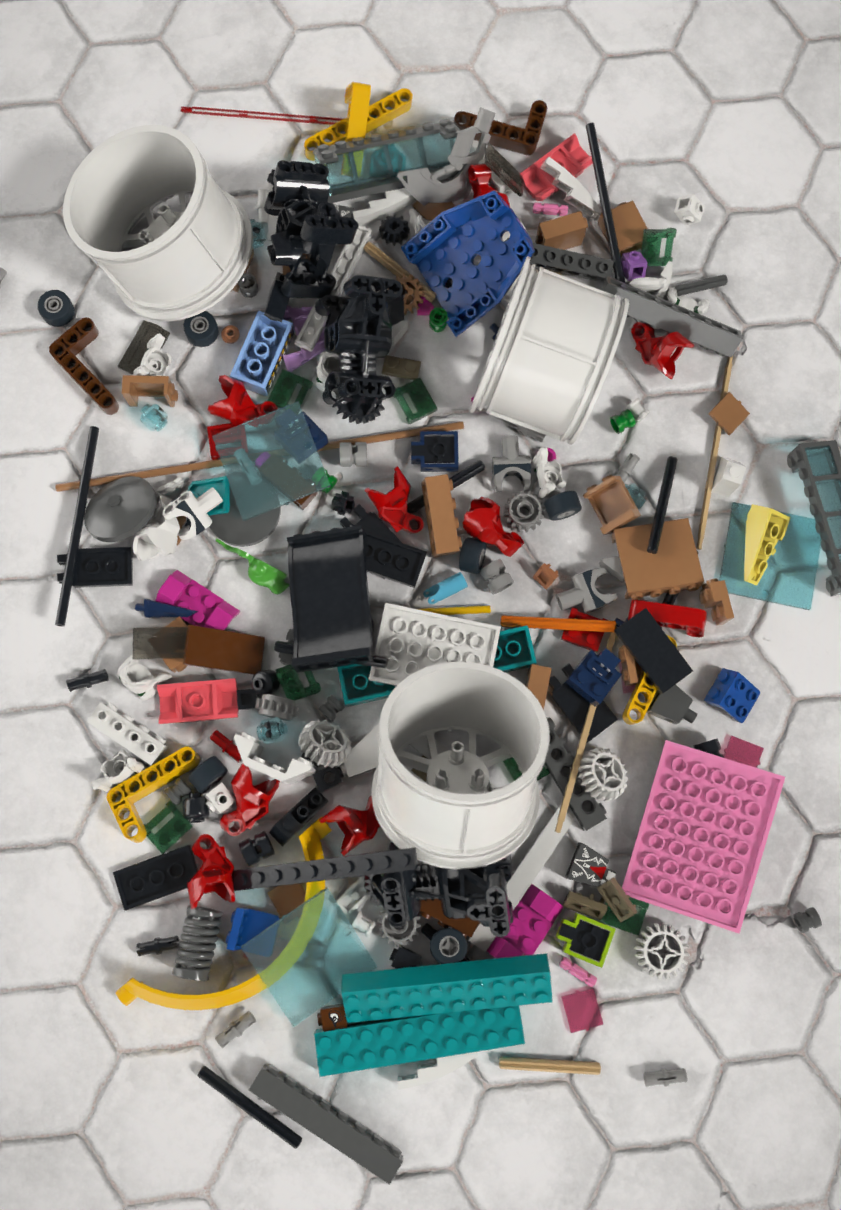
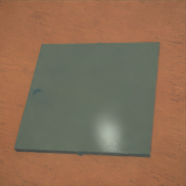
[212,401,331,521]
[719,502,821,610]
[241,887,377,1027]

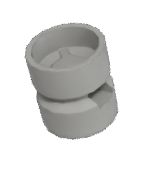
[340,442,367,467]
[479,559,514,595]

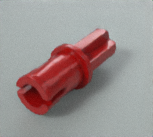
[210,730,242,763]

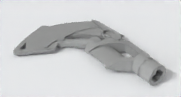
[397,107,496,205]

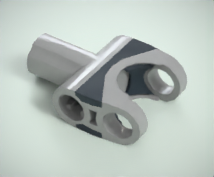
[492,435,531,492]
[556,568,618,614]

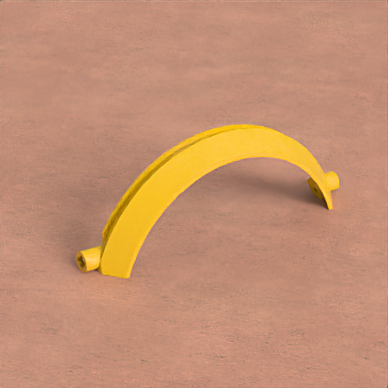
[116,817,332,1010]

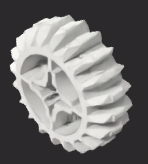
[298,719,352,768]
[578,748,629,802]
[634,923,690,980]

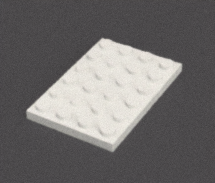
[369,603,501,686]

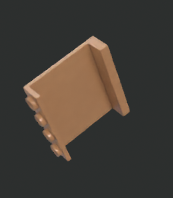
[611,518,704,600]

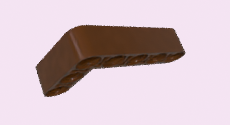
[453,100,547,155]
[49,317,119,415]

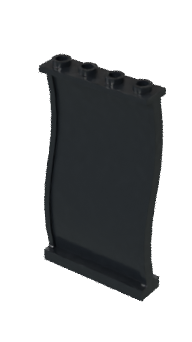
[287,525,375,673]

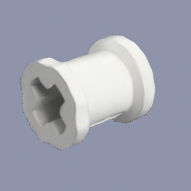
[625,398,650,423]
[351,912,377,938]

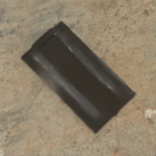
[485,142,523,197]
[118,320,170,374]
[132,627,188,660]

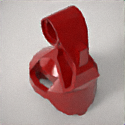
[468,163,510,207]
[631,322,694,379]
[207,375,277,428]
[364,466,424,534]
[462,497,524,557]
[220,764,280,836]
[319,795,380,856]
[187,834,235,909]

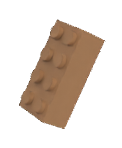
[421,474,462,558]

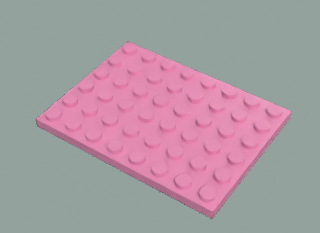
[622,740,785,933]

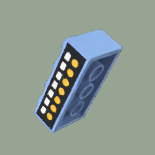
[230,310,295,397]

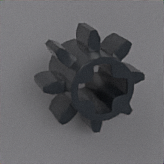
[332,491,355,516]

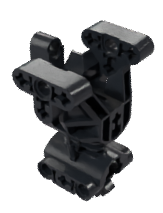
[264,160,359,299]
[315,275,404,424]
[364,842,514,937]

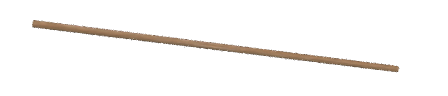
[55,421,464,492]

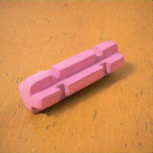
[533,202,568,216]
[559,957,597,987]

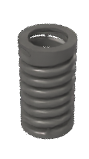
[172,906,224,981]

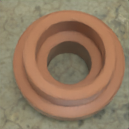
[221,325,240,344]

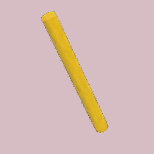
[418,605,491,615]

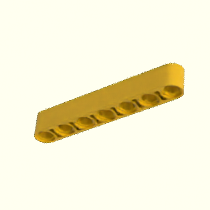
[304,88,413,161]

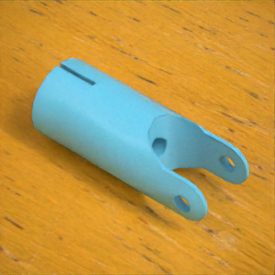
[423,572,468,604]

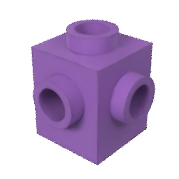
[621,251,648,281]

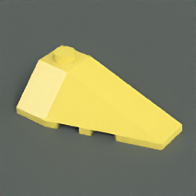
[744,504,791,585]

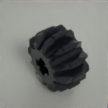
[379,214,410,246]

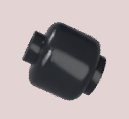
[251,670,281,696]
[182,793,209,823]

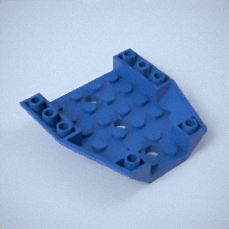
[401,190,535,337]

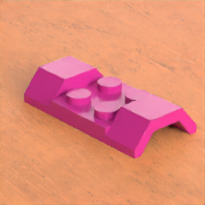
[155,570,241,630]
[486,884,564,958]

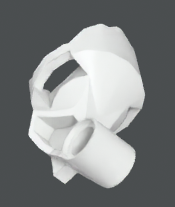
[133,493,180,561]

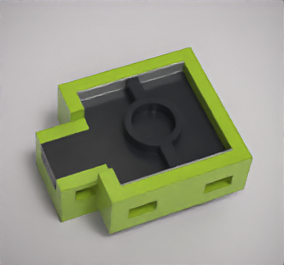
[556,913,616,968]

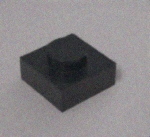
[237,689,258,710]

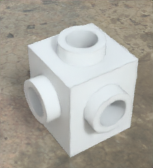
[674,194,705,225]
[202,782,236,814]

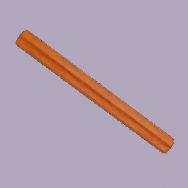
[501,615,616,632]

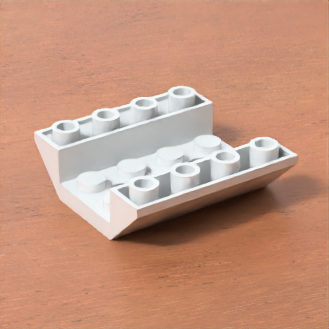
[234,732,318,784]

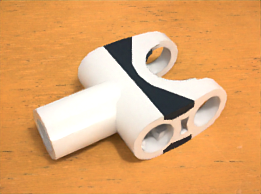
[162,487,223,540]

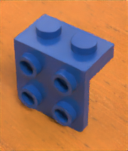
[704,668,760,723]
[226,907,280,956]

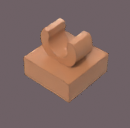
[533,563,559,590]

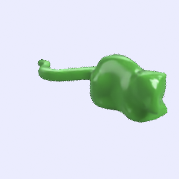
[215,538,289,595]

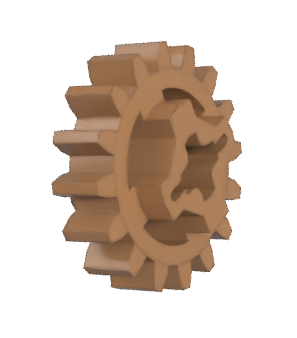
[388,274,425,315]

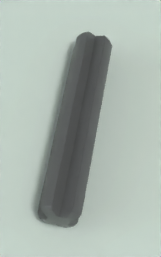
[675,274,728,296]

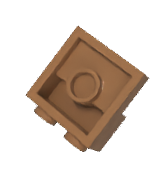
[699,578,734,626]

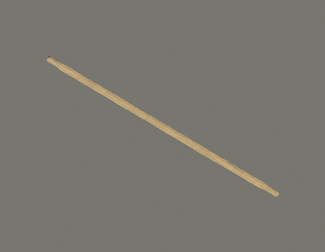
[696,356,733,550]
[554,627,617,833]

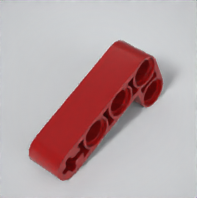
[628,600,707,637]

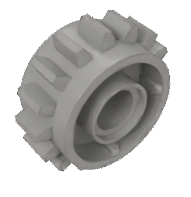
[504,491,545,533]
[255,694,299,721]
[377,911,421,947]

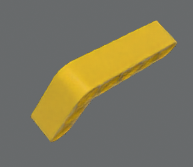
[341,82,371,178]
[622,621,677,725]
[107,747,200,843]

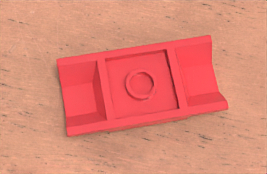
[520,133,593,201]
[157,678,239,724]

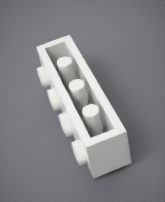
[87,702,169,766]

